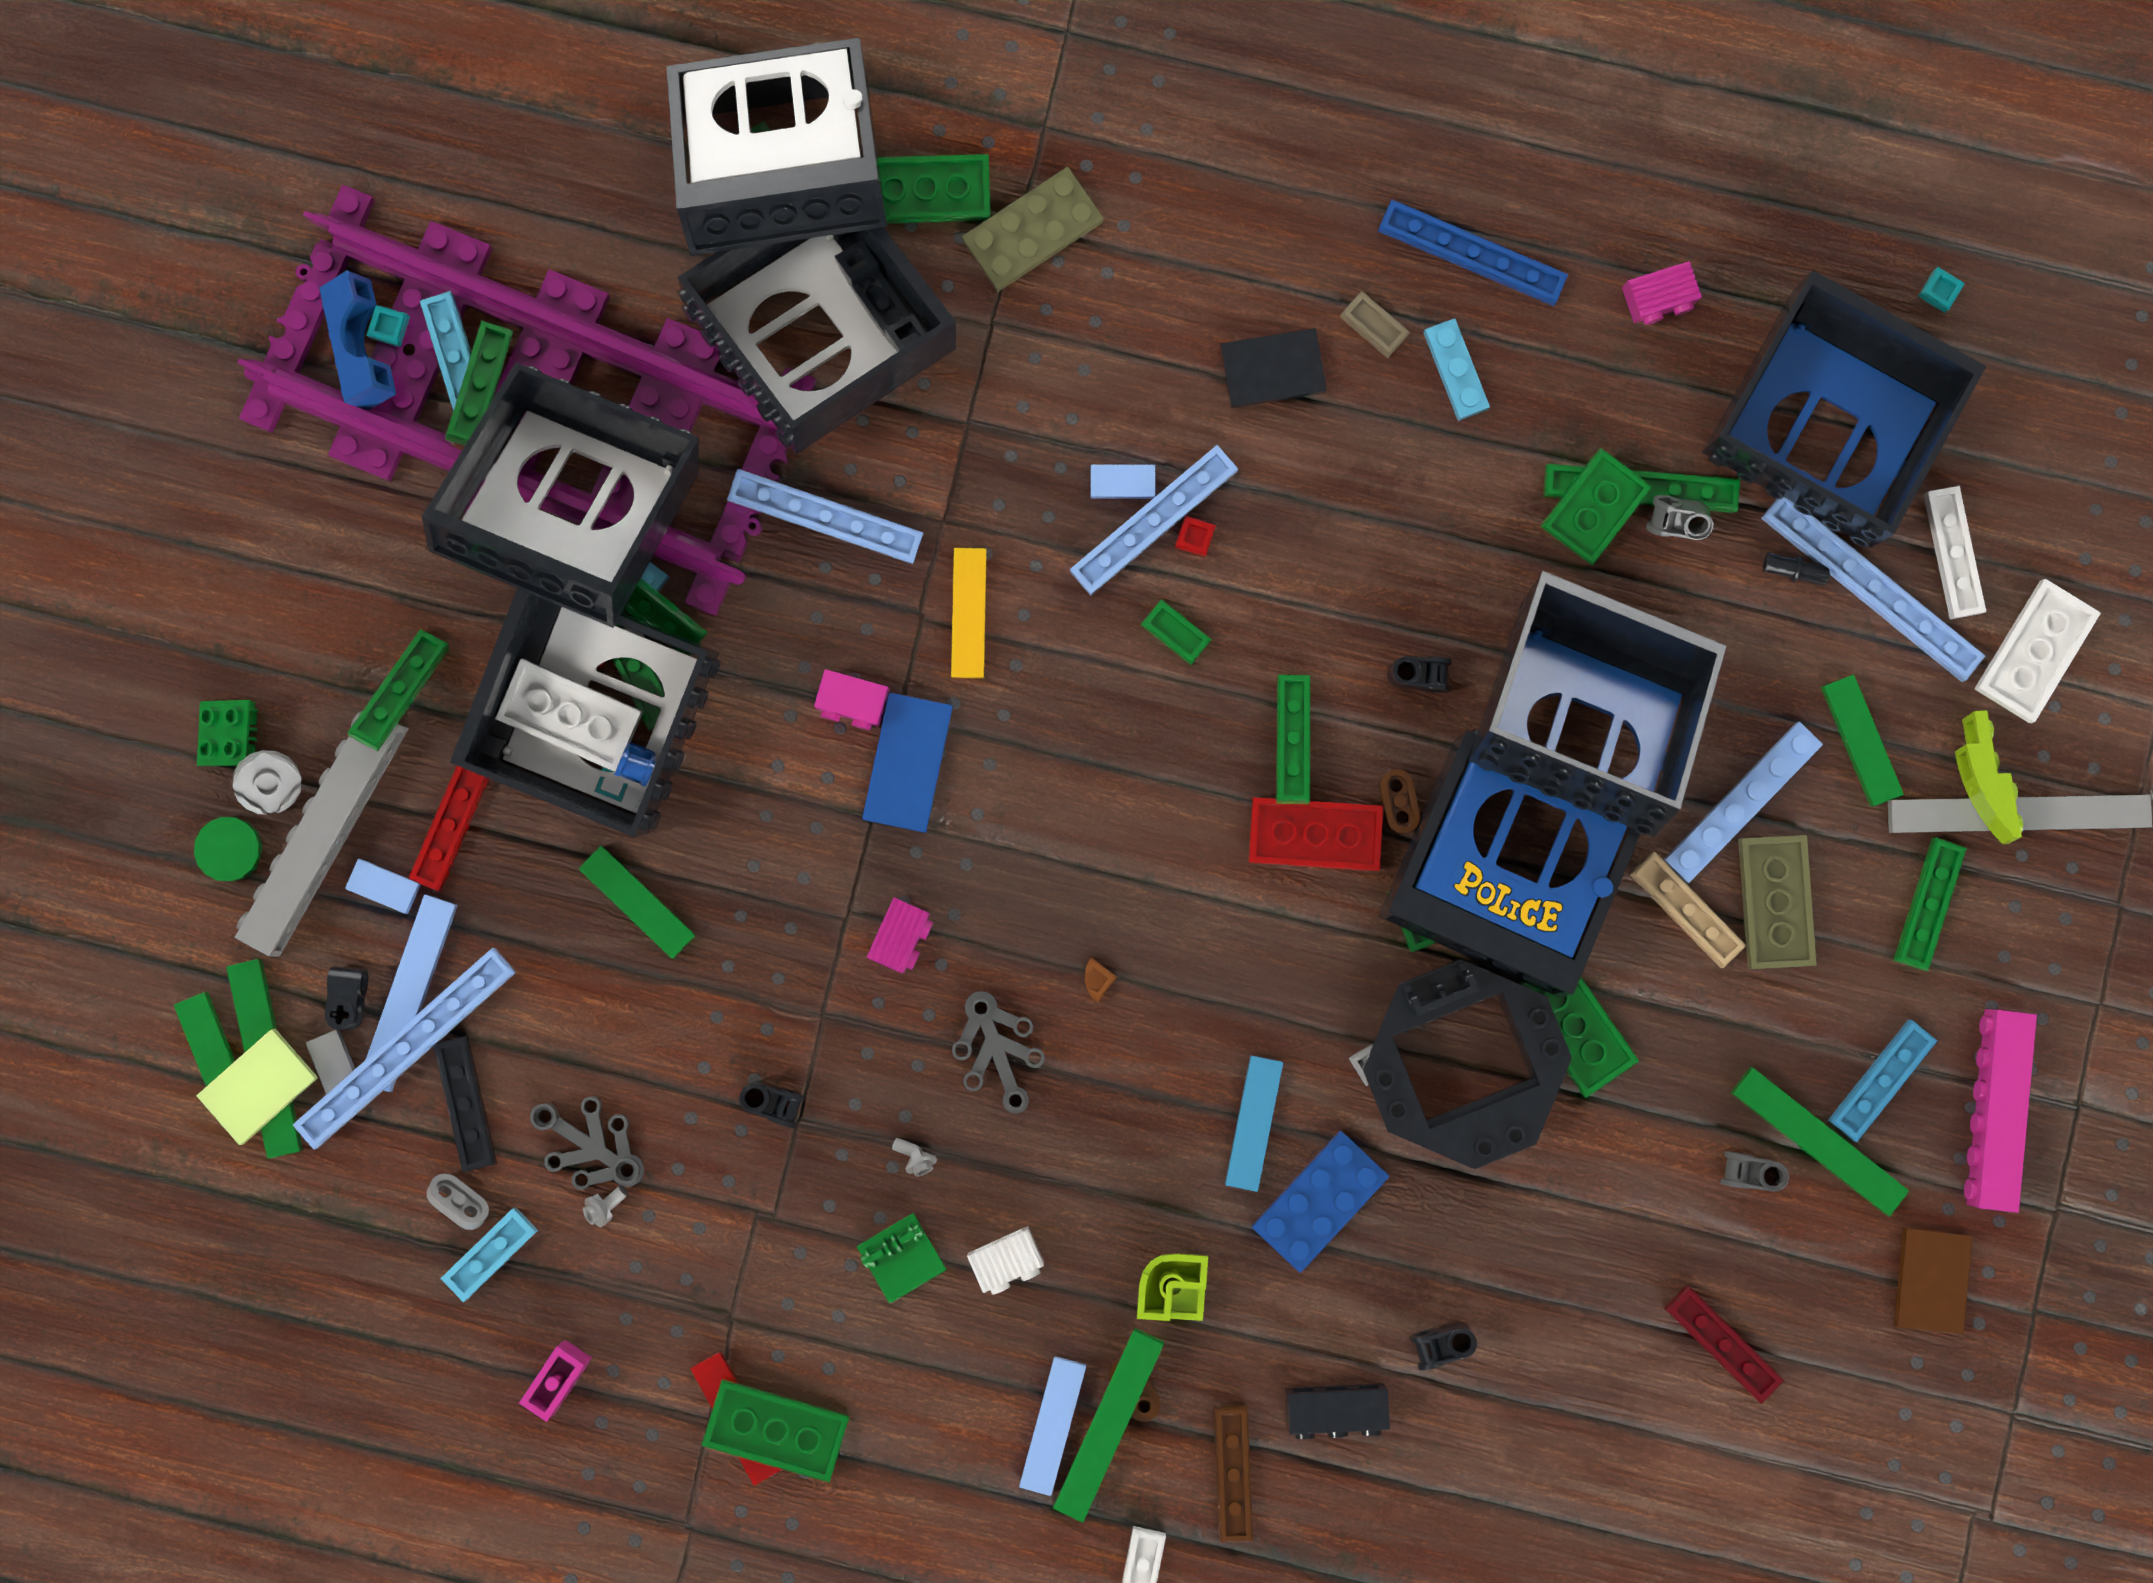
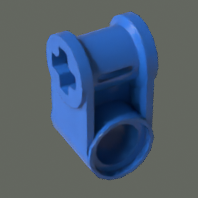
[614,743,657,787]

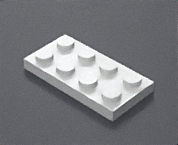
[1975,579,2101,723]
[495,659,643,772]

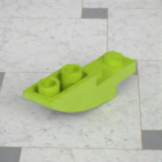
[1955,710,2023,844]

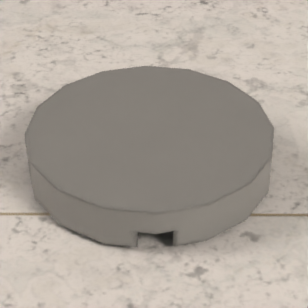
[232,750,301,815]

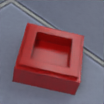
[1175,515,1216,557]

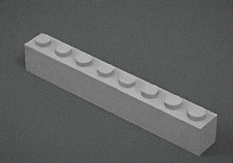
[235,711,409,957]

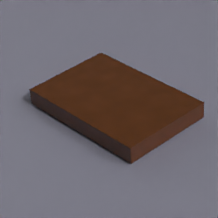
[1894,1227,1973,1335]

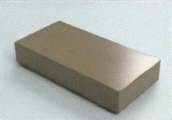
[1340,291,1410,359]

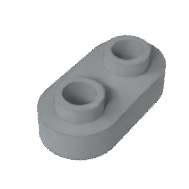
[427,1174,489,1230]

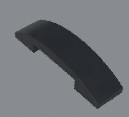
[834,241,926,352]

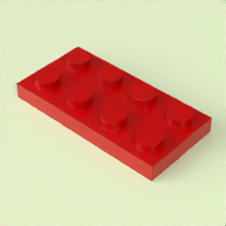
[1248,797,1383,871]

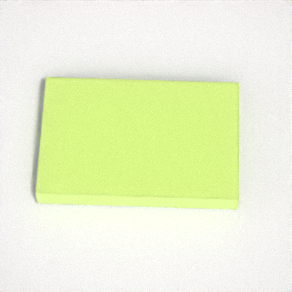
[196,1029,318,1145]

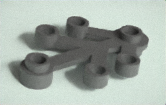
[952,991,1045,1114]
[530,1096,644,1190]

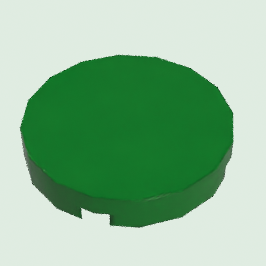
[194,817,263,882]

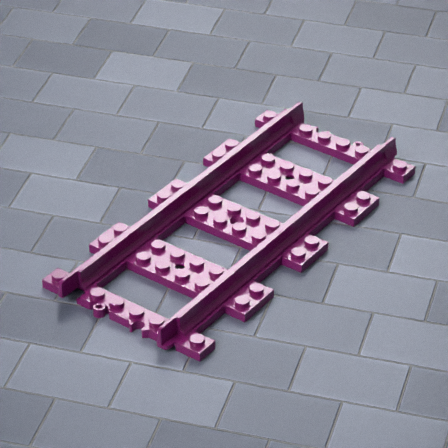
[237,184,817,616]

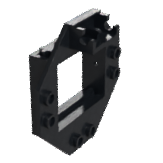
[1362,959,1572,1169]

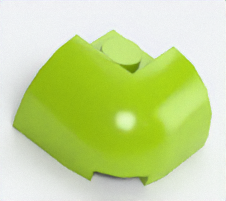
[1137,1253,1208,1321]

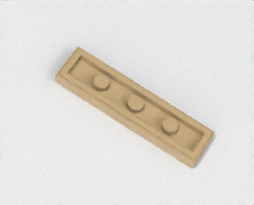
[1629,852,1747,968]

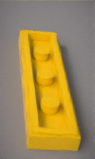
[951,548,987,679]

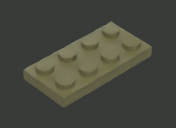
[962,167,1104,292]
[1738,835,1817,969]

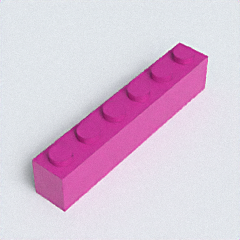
[1964,1009,2037,1213]

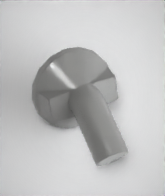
[892,1138,937,1177]
[583,1185,628,1227]

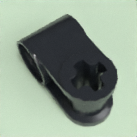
[1387,656,1452,693]
[325,966,369,1030]
[739,1081,806,1128]
[1409,1323,1477,1370]

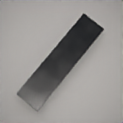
[434,1036,497,1172]

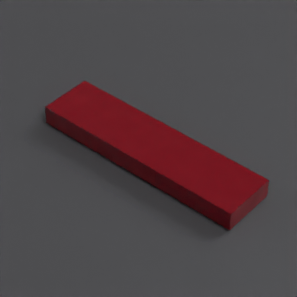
[1664,1285,1784,1404]

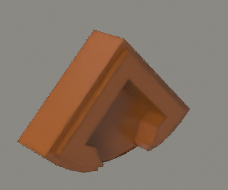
[1084,957,1117,1003]

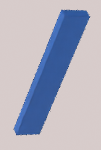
[1378,199,1568,306]

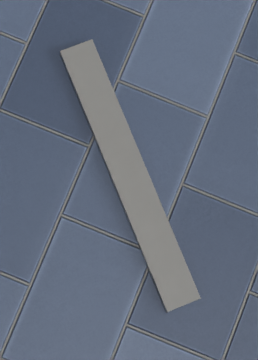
[1888,795,2152,833]

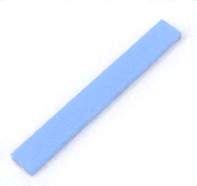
[1761,497,1985,682]
[293,948,516,1150]

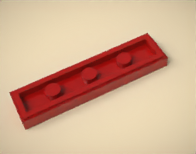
[408,766,489,892]
[690,1351,783,1486]

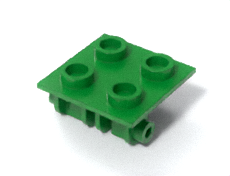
[197,700,258,766]
[856,1213,947,1304]

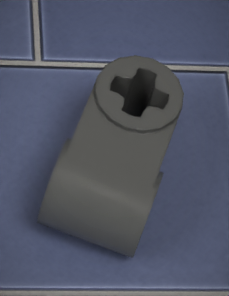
[1646,495,1714,540]
[1720,1151,1789,1192]

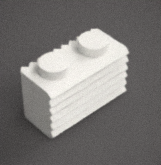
[967,1226,1044,1295]

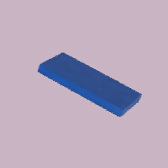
[862,693,953,833]

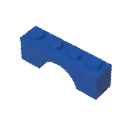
[319,271,396,411]

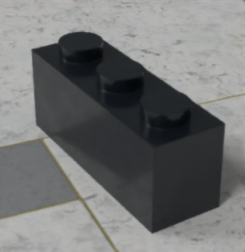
[1285,1383,1390,1439]

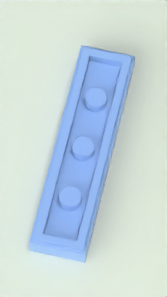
[1019,1356,1086,1496]

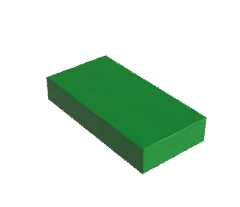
[1141,599,1212,665]

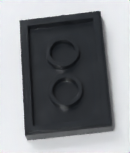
[1220,328,1327,408]

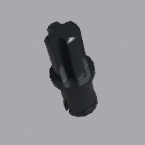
[1762,552,1830,586]

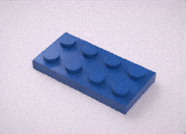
[1251,1130,1390,1273]

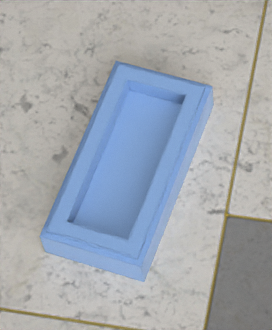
[1091,465,1155,499]
[345,859,421,914]

